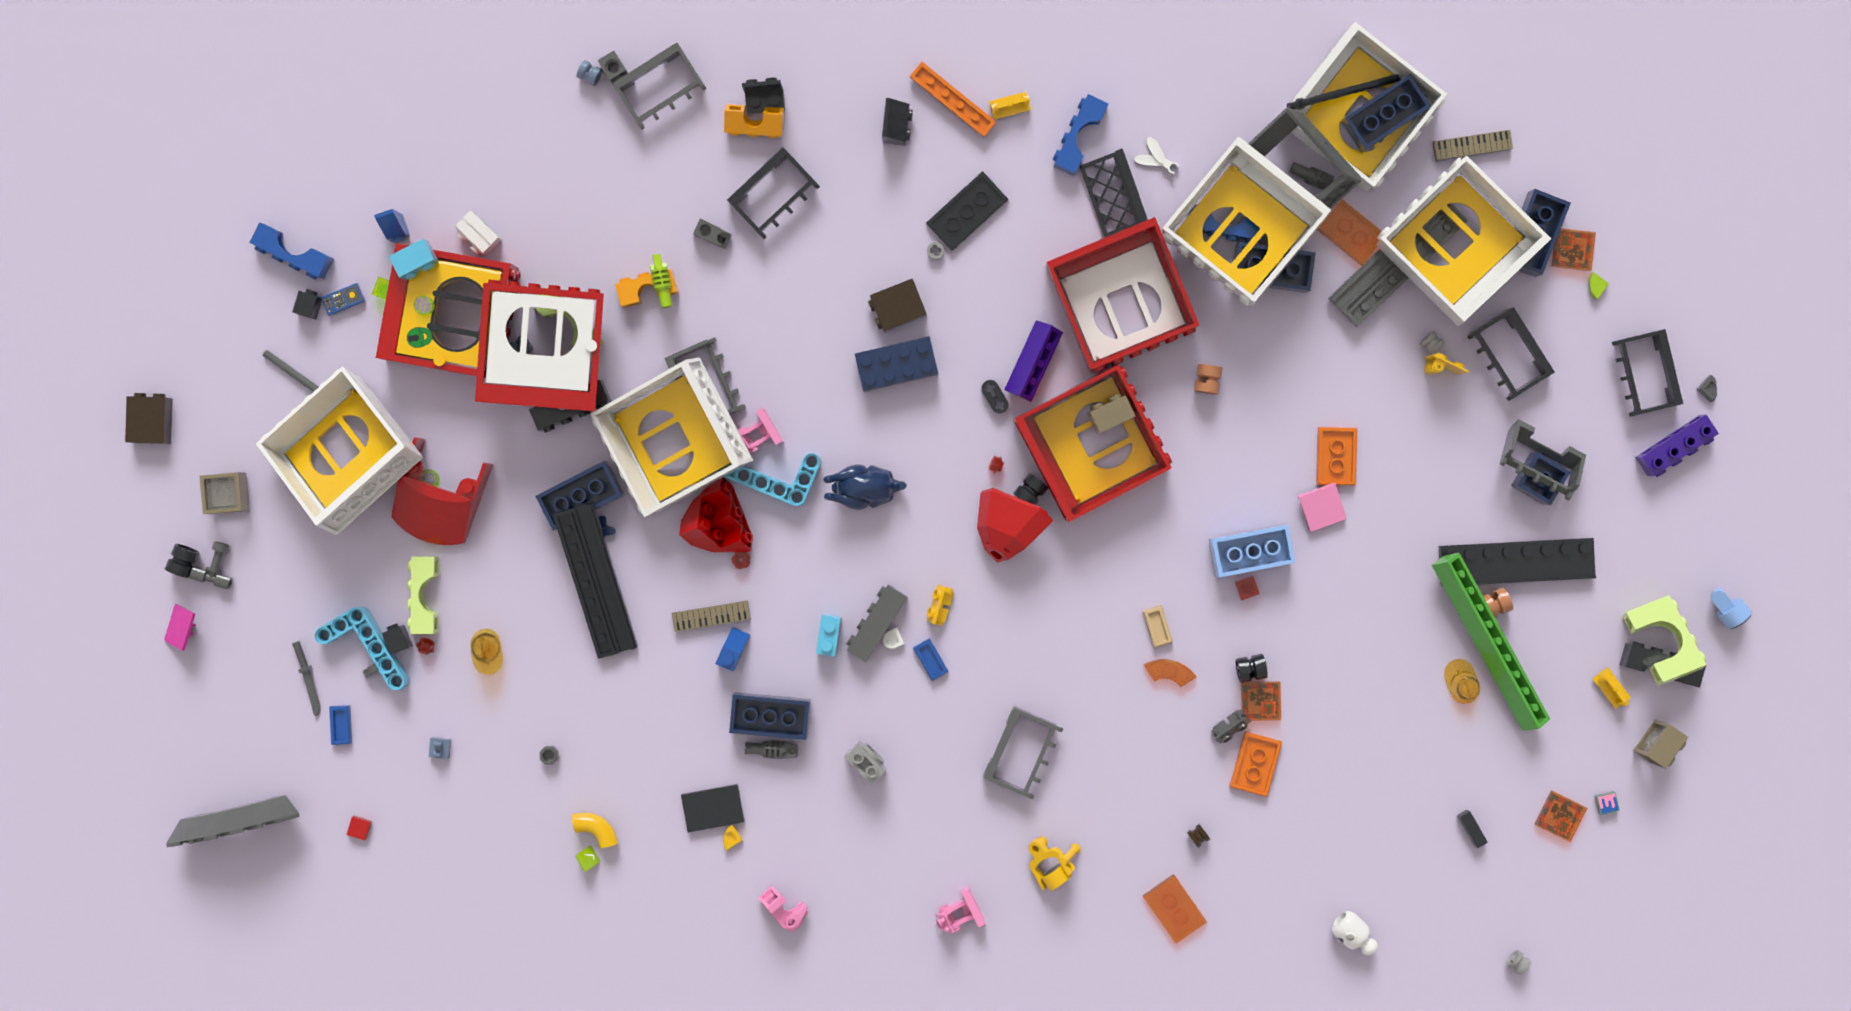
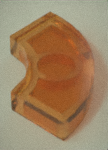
[1144,659,1196,687]

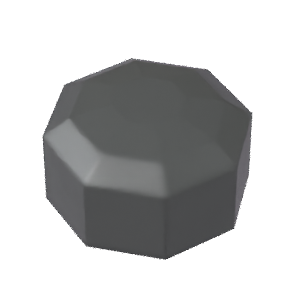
[540,746,559,765]

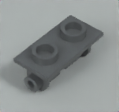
[1211,709,1252,743]

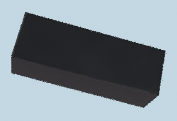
[1457,810,1488,848]

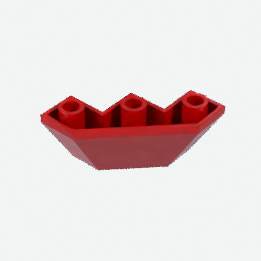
[679,477,753,552]
[977,488,1053,563]

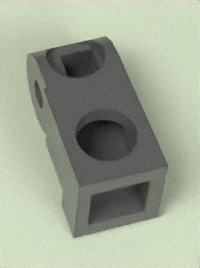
[693,218,732,249]

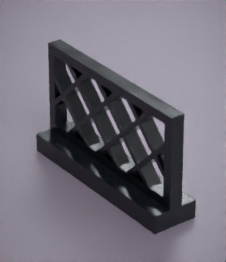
[1080,149,1148,237]

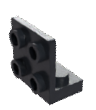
[742,77,785,114]

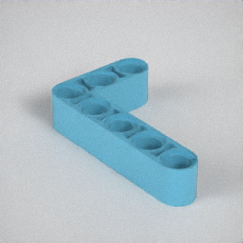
[717,453,821,506]
[315,606,409,690]

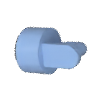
[1711,587,1752,629]

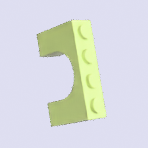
[1623,595,1706,686]

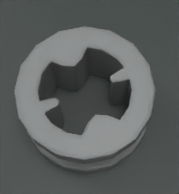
[927,242,944,259]

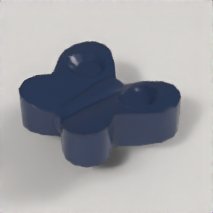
[599,516,616,537]

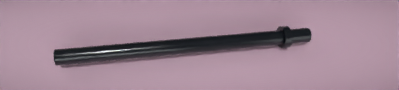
[1286,74,1400,110]

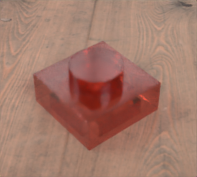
[1234,576,1260,600]

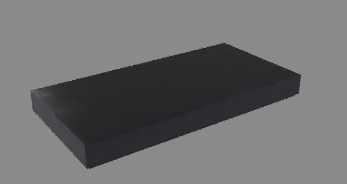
[926,171,1008,251]

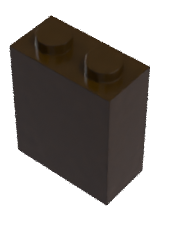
[868,278,927,333]
[125,393,172,444]

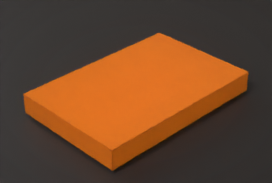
[1316,427,1357,486]
[1229,731,1282,797]

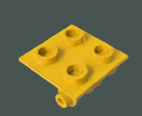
[1424,353,1469,375]

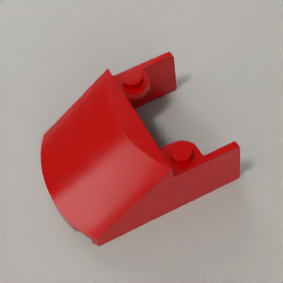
[391,437,493,545]

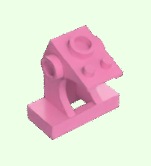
[738,408,784,454]
[758,886,808,932]
[935,886,986,934]

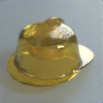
[470,629,503,675]
[1444,659,1480,704]

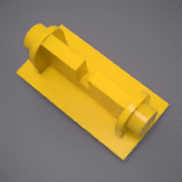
[989,92,1031,120]
[927,584,954,626]
[1592,667,1631,709]

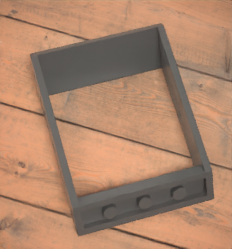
[1248,107,1362,229]

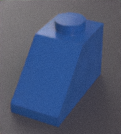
[374,209,410,243]
[715,627,750,672]

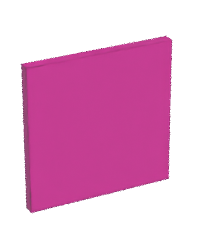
[164,604,196,651]

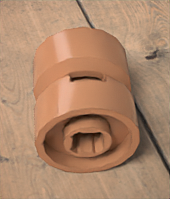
[1194,364,1223,395]
[1483,587,1513,618]

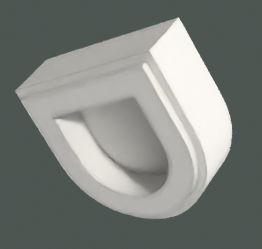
[882,627,905,649]

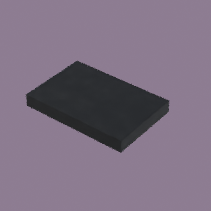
[681,784,745,833]

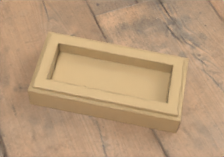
[1143,605,1173,648]

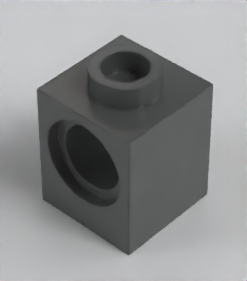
[598,51,628,83]

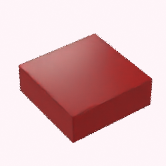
[346,816,372,840]

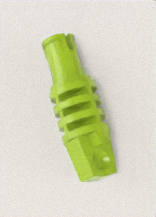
[650,253,672,308]

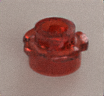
[988,456,1004,474]
[731,552,750,569]
[416,638,435,655]

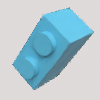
[388,239,439,280]
[816,614,842,657]

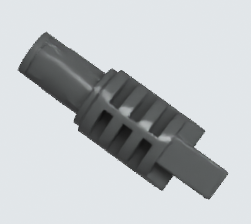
[1289,162,1335,190]
[745,741,799,759]

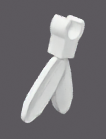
[1134,137,1179,175]

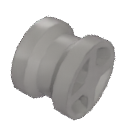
[1420,331,1445,355]
[1506,950,1531,975]

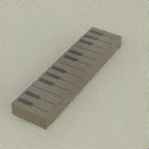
[1433,130,1513,161]
[672,600,751,632]

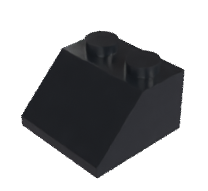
[882,98,913,146]

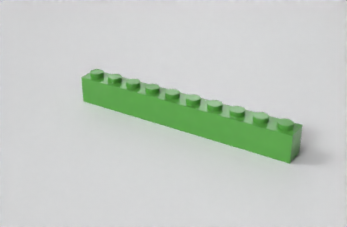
[1432,553,1550,731]

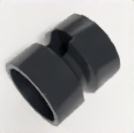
[1013,473,1049,505]
[165,543,200,578]
[1235,654,1268,683]

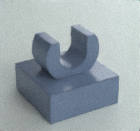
[429,737,451,759]

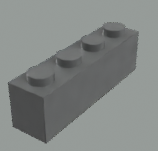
[846,584,907,662]

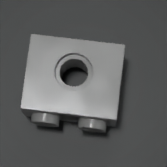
[844,741,886,785]

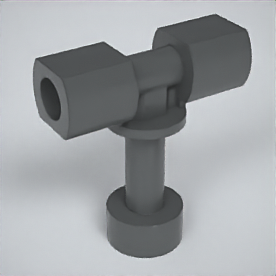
[189,541,233,589]

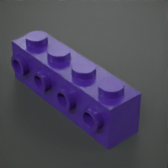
[1004,320,1063,402]
[1635,414,1719,477]

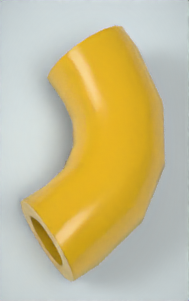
[572,813,618,848]

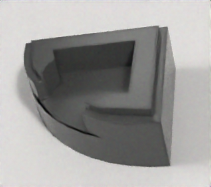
[1696,375,1717,402]
[363,663,379,678]

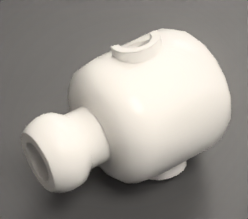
[1331,911,1378,956]

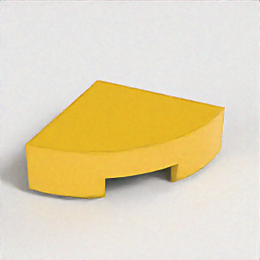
[724,824,743,851]

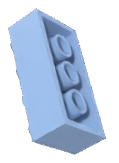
[1209,525,1295,578]

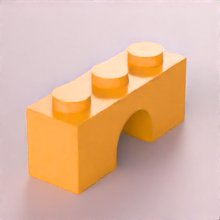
[724,104,784,138]
[615,269,679,308]

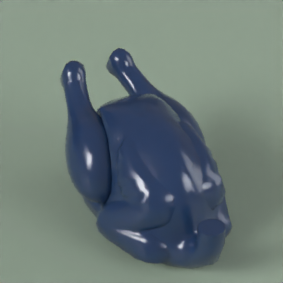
[823,464,907,510]

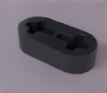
[981,380,1009,414]

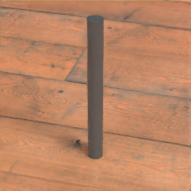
[262,350,319,392]

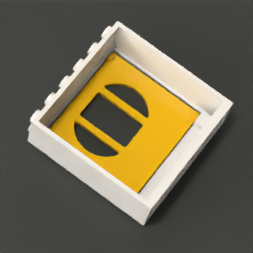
[1291,22,1447,192]
[1162,136,1331,307]
[1376,155,1551,326]
[591,357,754,517]
[256,366,423,535]

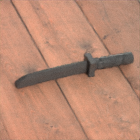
[292,641,320,716]

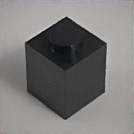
[292,289,322,320]
[382,623,413,655]

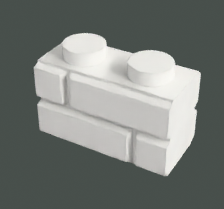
[455,211,502,256]

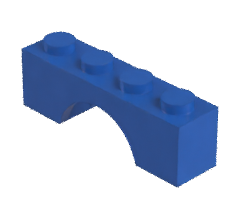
[1052,94,1109,176]
[1186,204,1263,243]
[249,222,334,280]

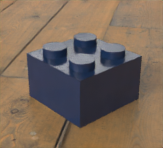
[1511,452,1571,505]

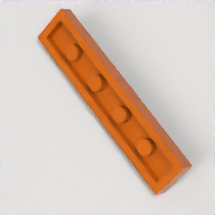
[910,61,996,138]

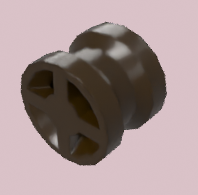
[1187,824,1210,848]

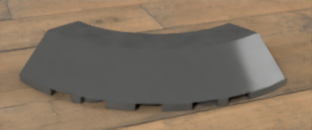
[166,795,300,847]

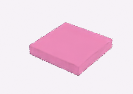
[1298,482,1347,532]

